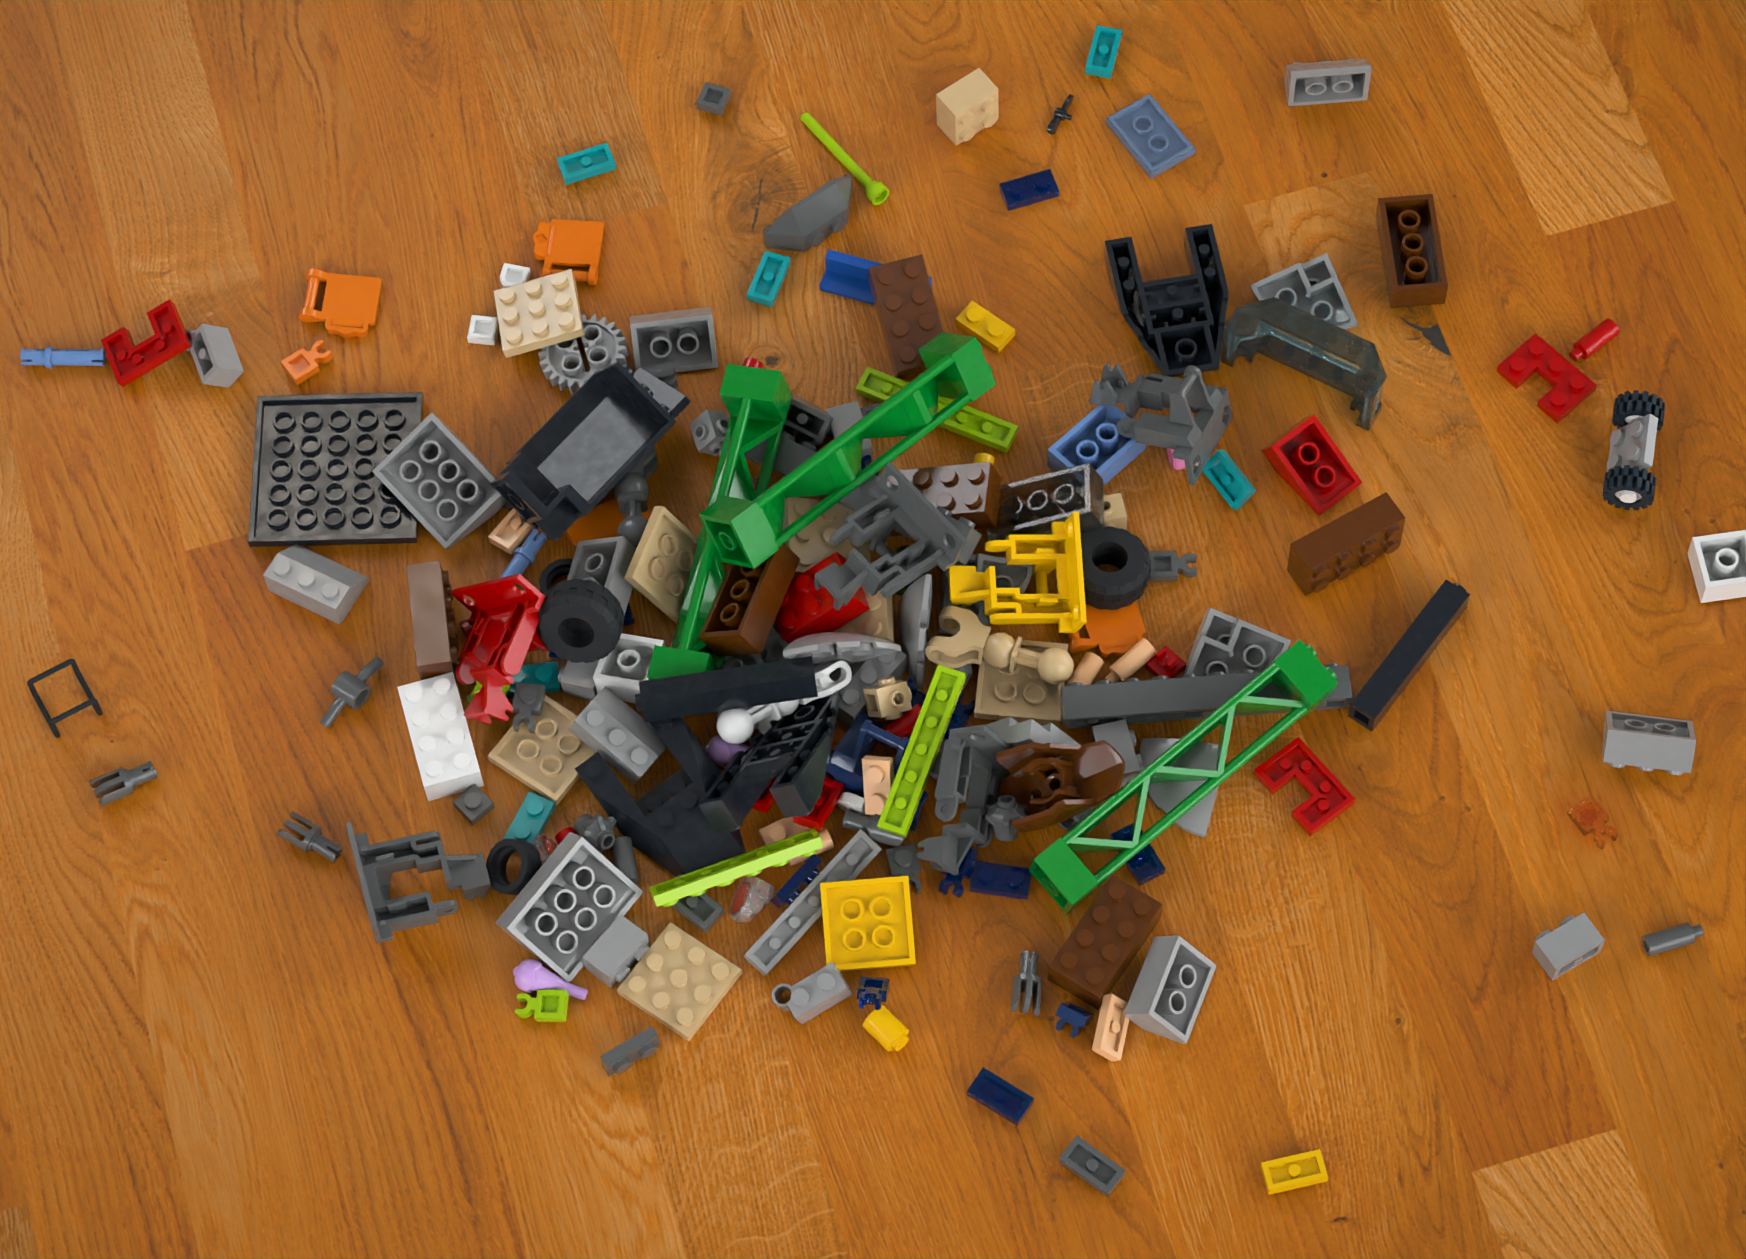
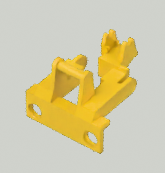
[948,512,1087,633]

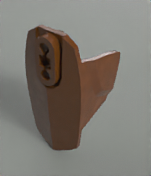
[995,740,1125,833]

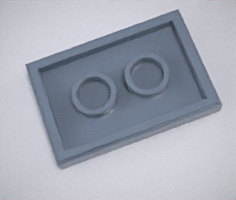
[1106,94,1196,179]

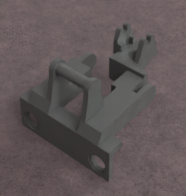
[1089,363,1233,485]
[814,462,968,611]
[917,725,1013,875]
[345,822,491,944]

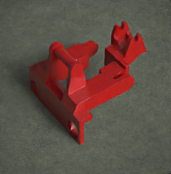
[450,574,550,725]

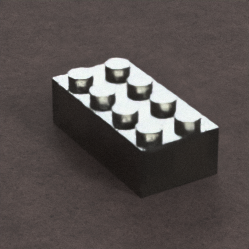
[986,463,1104,553]

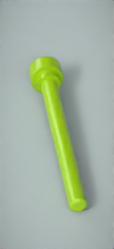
[800,112,889,205]

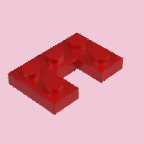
[101,299,192,387]
[1496,333,1597,424]
[1253,737,1355,836]
[752,777,844,832]

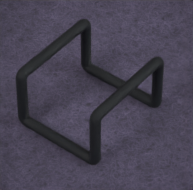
[27,659,103,738]

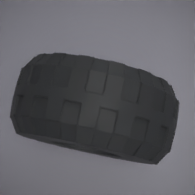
[1081,526,1151,610]
[537,579,624,663]

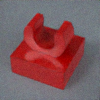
[1145,645,1186,679]

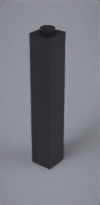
[1348,580,1470,731]
[635,656,818,722]

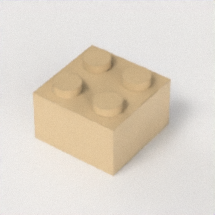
[936,68,999,146]

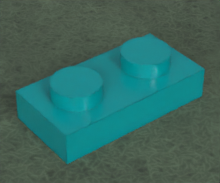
[1085,25,1122,79]
[556,142,616,185]
[747,251,791,307]
[1203,450,1257,510]
[506,661,561,698]
[503,792,556,846]

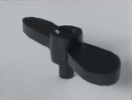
[1047,94,1074,135]

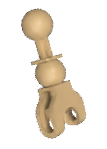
[925,606,1074,684]

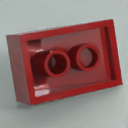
[1261,415,1363,516]

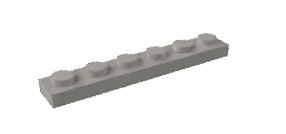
[743,829,882,976]

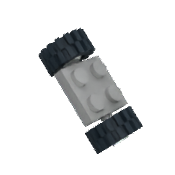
[1602,390,1665,510]

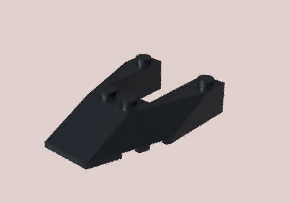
[1104,224,1229,377]
[698,690,841,833]
[575,717,746,890]

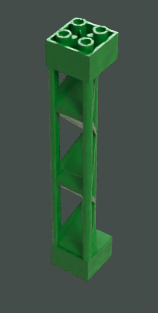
[699,332,996,569]
[647,364,793,680]
[1029,640,1339,915]

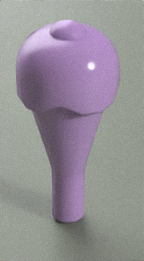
[705,735,751,768]
[513,958,588,1000]

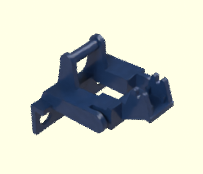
[827,675,947,831]

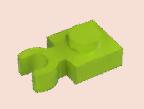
[515,990,569,1022]

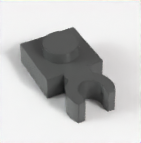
[1149,551,1197,582]
[512,682,546,733]
[886,843,921,894]

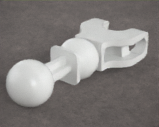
[717,660,852,744]

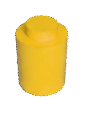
[863,1005,909,1052]

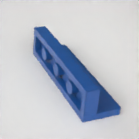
[819,249,932,305]

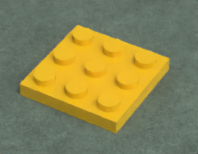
[820,876,916,971]

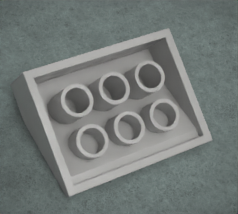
[372,413,507,550]
[495,832,643,983]

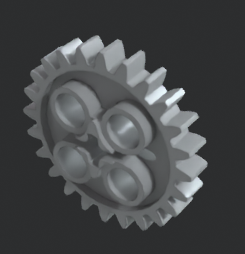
[538,314,628,394]

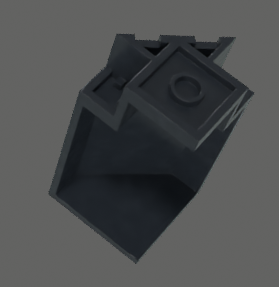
[490,361,691,542]

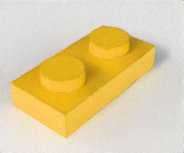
[955,301,1015,353]
[1260,1149,1328,1195]

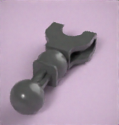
[614,445,658,548]

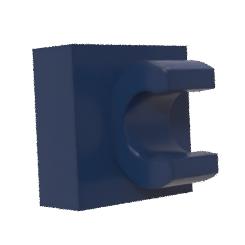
[1055,1001,1093,1038]

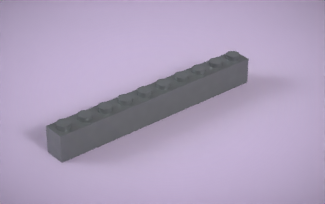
[744,431,982,565]
[1059,663,1353,729]

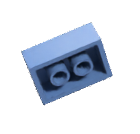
[1047,405,1146,500]

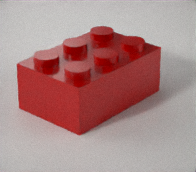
[775,551,870,644]

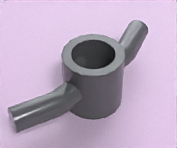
[320,657,384,728]

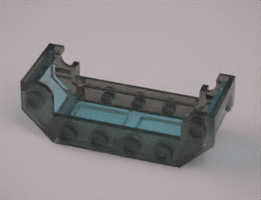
[1221,297,1387,431]

